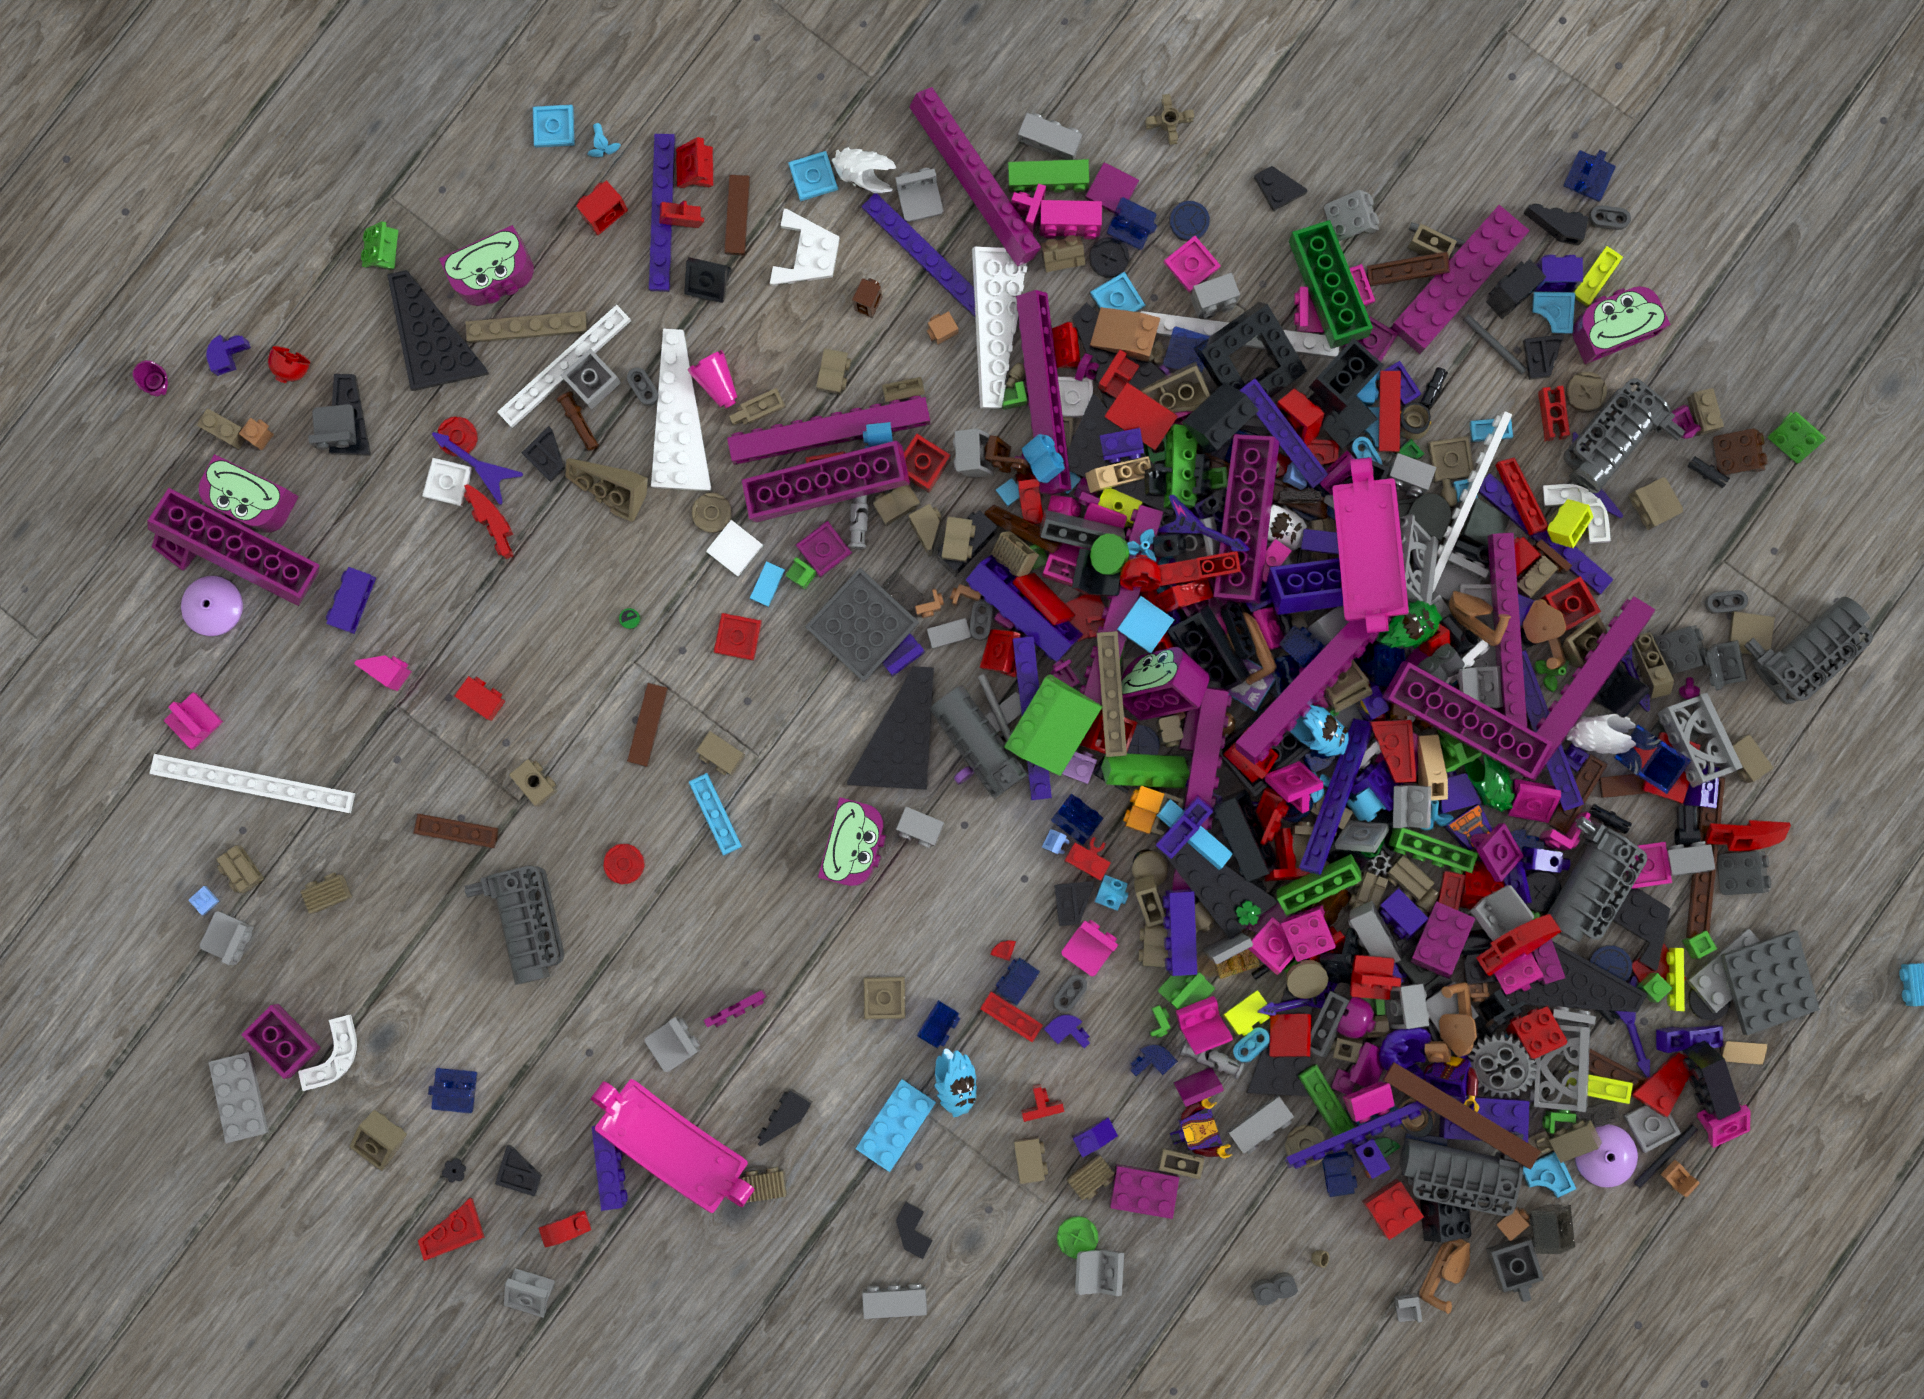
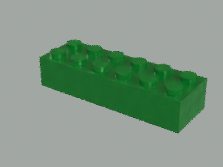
[1288,220,1373,349]

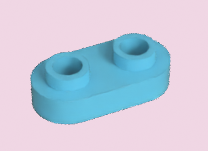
[1351,437,1382,465]
[1233,1027,1270,1062]

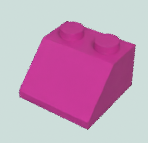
[354,655,412,691]
[1343,1081,1395,1124]

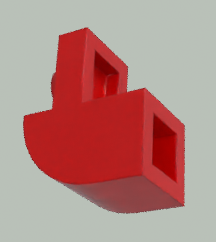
[538,1210,591,1248]

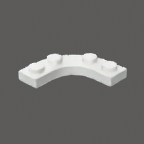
[1542,484,1611,544]
[298,1015,357,1091]

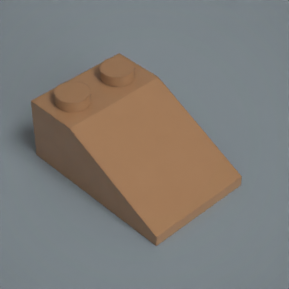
[1090,307,1161,362]

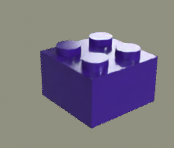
[1534,255,1583,292]
[1378,888,1429,941]

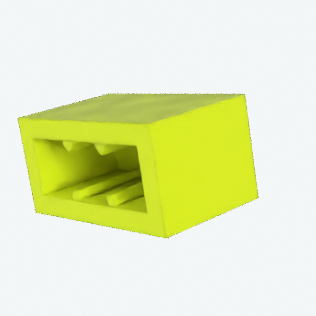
[1098,488,1142,528]
[1547,499,1593,548]
[1222,990,1270,1036]

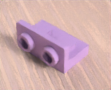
[1062,751,1097,784]

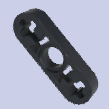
[1220,601,1256,660]

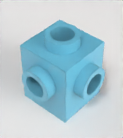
[1095,875,1129,911]

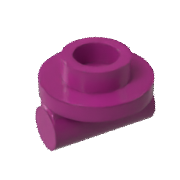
[1679,677,1700,700]

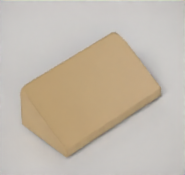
[1721,1041,1767,1065]

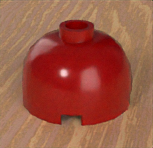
[267,346,310,383]
[1120,555,1161,592]

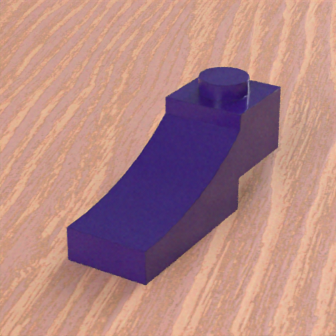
[1156,795,1213,859]
[1656,1025,1723,1053]

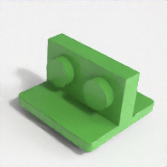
[361,221,398,270]
[1768,412,1826,463]
[1437,729,1482,773]
[1158,972,1215,1010]

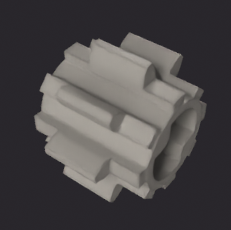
[1367,851,1392,875]

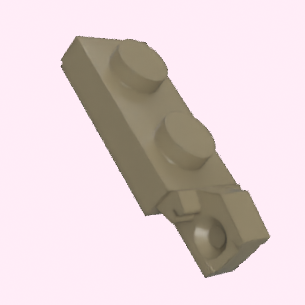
[729,388,785,426]

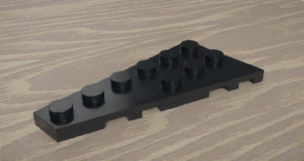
[1246,984,1312,1096]

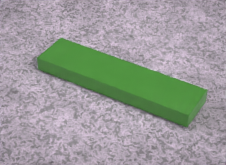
[1298,1064,1355,1136]

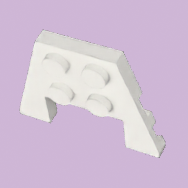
[770,209,840,286]

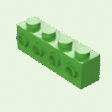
[1008,159,1089,194]
[1164,424,1198,509]
[1101,753,1190,788]
[1388,828,1478,874]
[1277,854,1362,916]

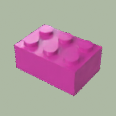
[1040,200,1102,240]

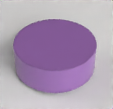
[954,766,974,785]

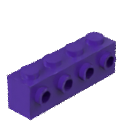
[1162,889,1197,976]
[592,1124,628,1211]

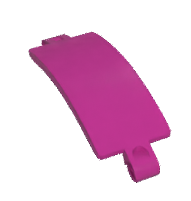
[1333,457,1409,634]
[590,1079,755,1213]

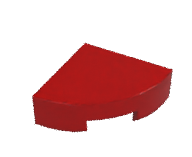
[990,940,1016,961]

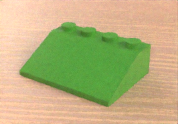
[1004,674,1103,776]

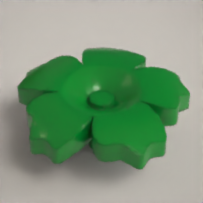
[1235,901,1261,926]

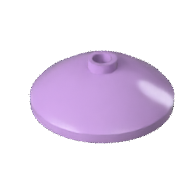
[181,576,243,636]
[1575,1124,1638,1187]

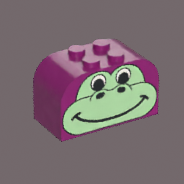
[439,225,534,306]
[1572,286,1671,365]
[199,454,299,533]
[1121,647,1209,721]
[818,797,886,886]

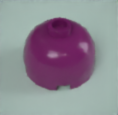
[1337,997,1376,1038]

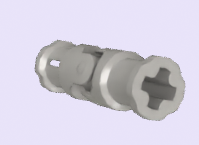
[848,495,869,549]
[1180,1039,1244,1079]

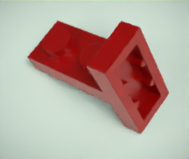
[1015,472,1043,524]
[1155,579,1214,614]
[1265,828,1310,881]

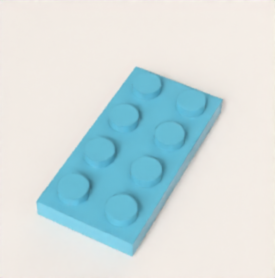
[855,1079,936,1172]

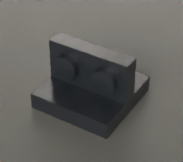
[684,257,732,303]

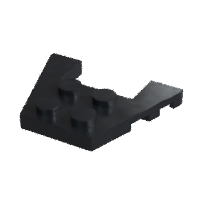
[1593,888,1670,972]

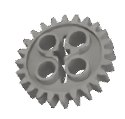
[1468,1032,1537,1099]

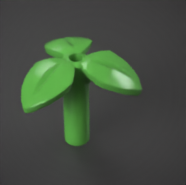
[1535,660,1569,692]

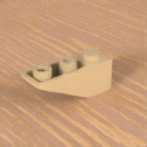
[1085,456,1152,493]
[1418,734,1448,801]

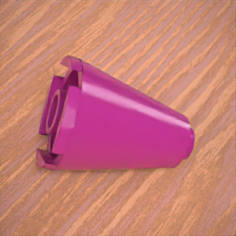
[687,350,737,409]

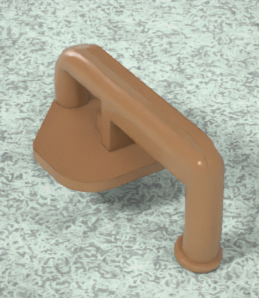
[1449,591,1511,646]
[1523,599,1566,669]
[1227,612,1276,685]
[1439,982,1477,1057]
[1419,1239,1470,1314]

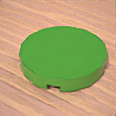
[1090,533,1129,575]
[1057,1216,1098,1259]

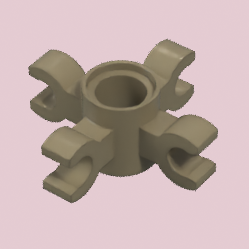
[1145,94,1194,145]

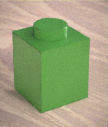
[1636,973,1673,1003]

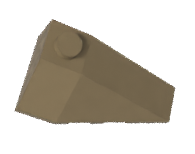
[1140,362,1211,413]
[565,458,648,522]

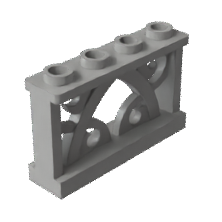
[1399,514,1439,605]
[1658,693,1743,787]
[1530,1024,1591,1112]

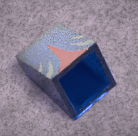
[1614,725,1692,794]

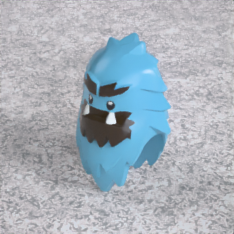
[1290,705,1349,756]
[934,1048,977,1117]

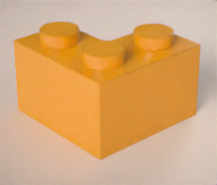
[1123,786,1164,834]

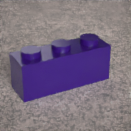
[326,567,376,634]

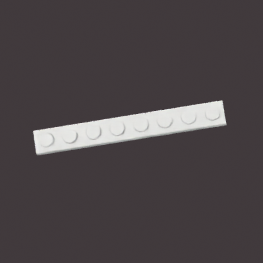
[498,305,631,428]

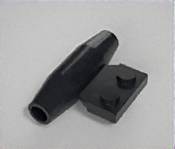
[1460,929,1499,985]

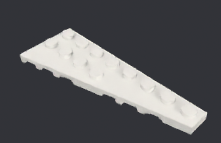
[972,247,1027,409]
[651,329,711,492]

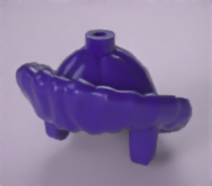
[1379,1027,1431,1071]

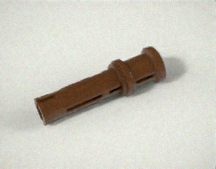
[556,391,599,451]

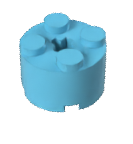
[1347,787,1386,822]

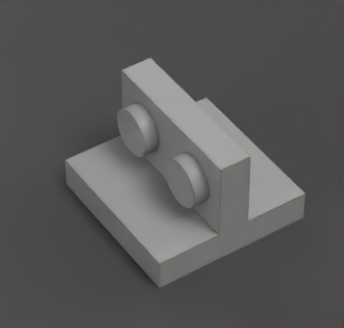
[1393,783,1431,828]
[504,1268,555,1318]

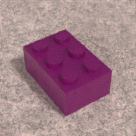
[1411,901,1476,979]
[241,1004,321,1079]
[1109,1164,1179,1219]

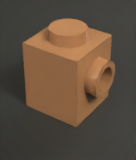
[926,311,959,345]
[239,418,274,450]
[1496,1206,1531,1241]

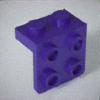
[1351,760,1404,811]

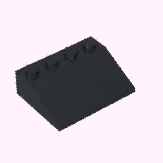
[1219,697,1312,797]

